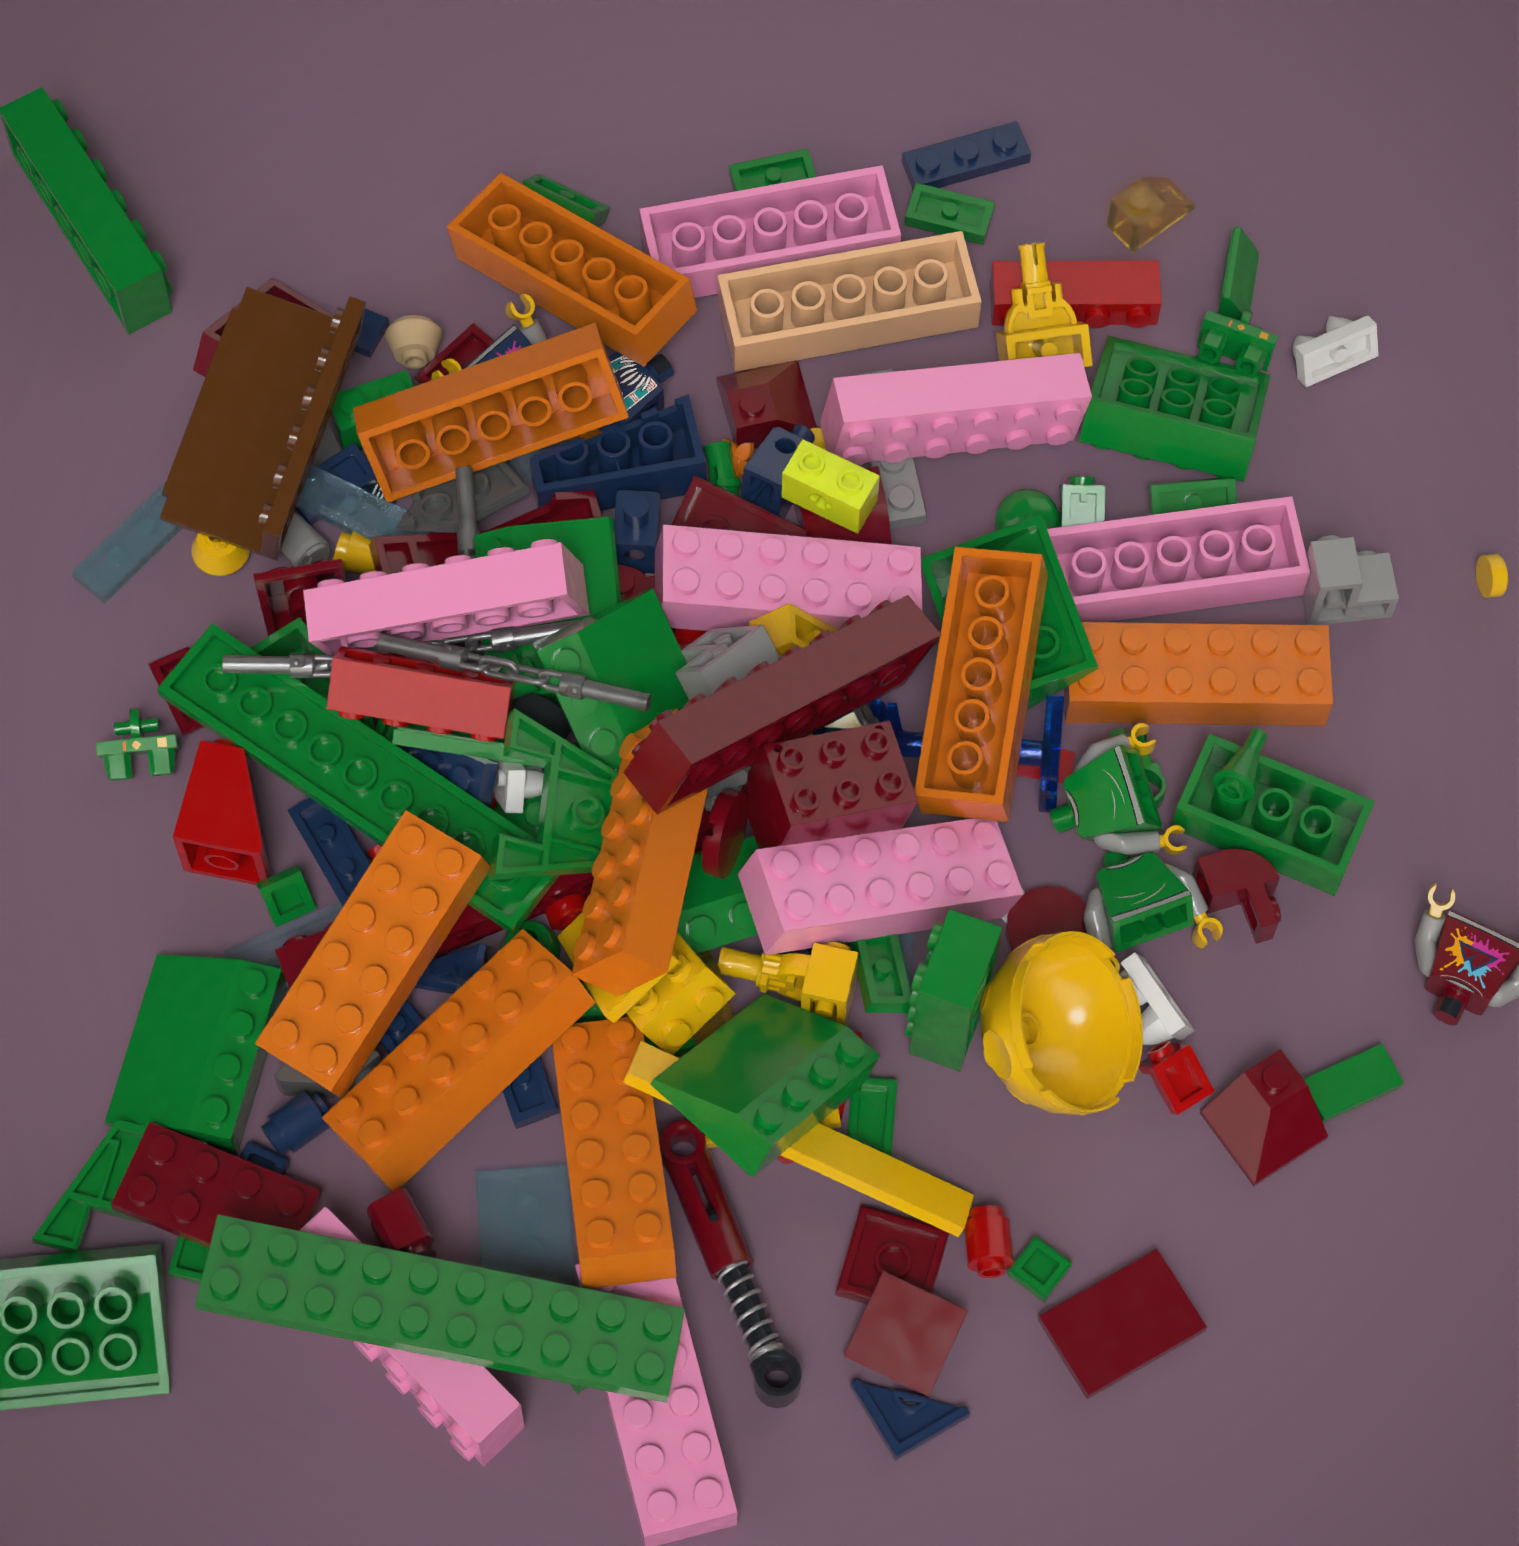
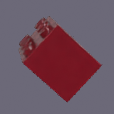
[741,721,918,849]

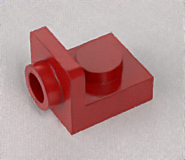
[1139,1040,1215,1115]

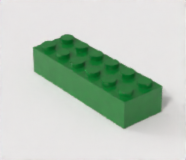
[0,87,173,335]

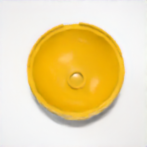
[980,931,1143,1115]

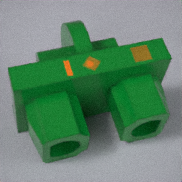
[1196,309,1278,379]
[96,707,181,781]

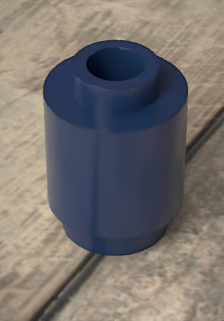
[260,1091,330,1156]

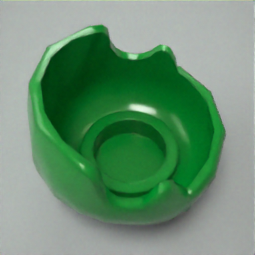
[995,489,1060,530]

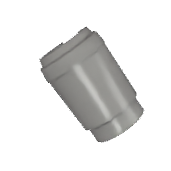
[281,513,330,567]

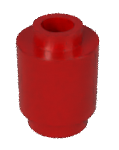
[964,1205,1014,1278]

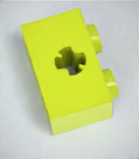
[782,439,880,534]

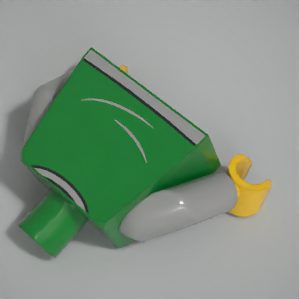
[1050,723,1187,856]
[1083,851,1223,973]

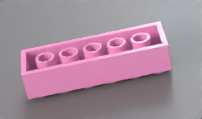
[639,165,901,298]
[820,353,1092,466]
[1047,496,1310,622]
[655,524,923,631]
[303,539,589,656]
[738,818,1024,955]
[299,1207,525,1466]
[575,1264,738,1546]

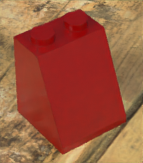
[172,739,271,885]

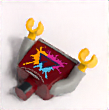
[1414,883,1519,1025]

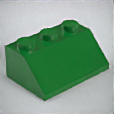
[677,835,758,954]

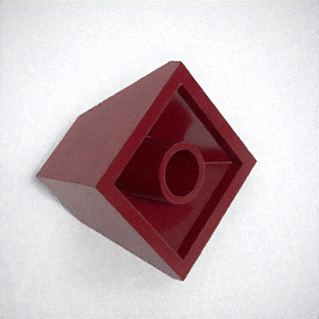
[716,360,817,449]
[1200,1049,1328,1187]

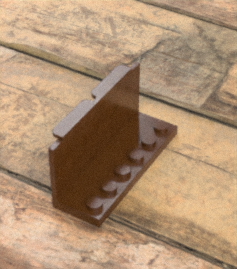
[160,287,366,561]

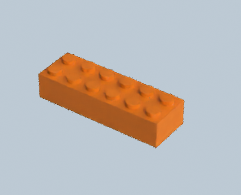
[446,172,697,367]
[353,323,629,503]
[914,547,1048,822]
[1064,622,1333,726]
[572,709,708,996]
[255,810,490,1099]
[322,929,596,1192]
[552,1017,677,1289]

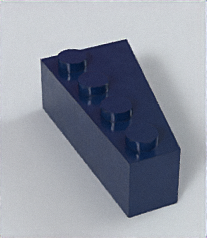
[529,394,706,511]

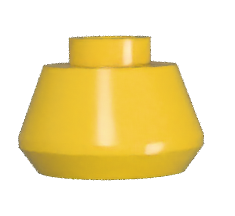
[191,533,250,576]

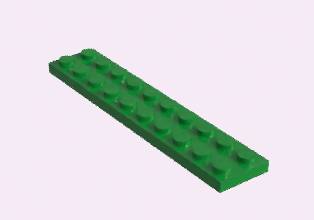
[157,623,560,935]
[195,1215,685,1403]

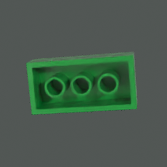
[1171,733,1375,896]
[904,909,1002,1072]

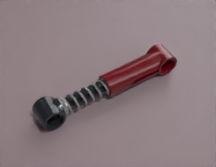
[660,1120,802,1408]

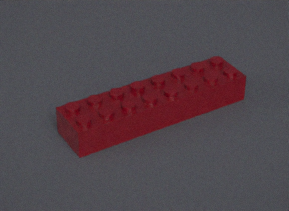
[623,595,941,815]

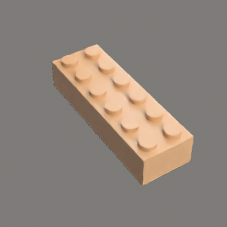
[717,231,982,372]

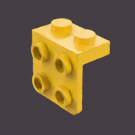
[626,931,736,1055]

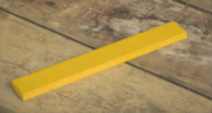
[623,1041,974,1237]

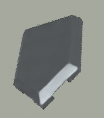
[398,461,530,533]

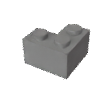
[1302,535,1399,625]
[675,625,780,700]

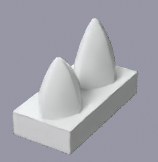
[1292,315,1378,387]
[489,759,544,813]
[1119,952,1195,1045]

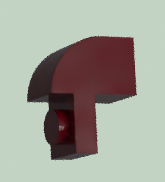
[1192,849,1281,944]

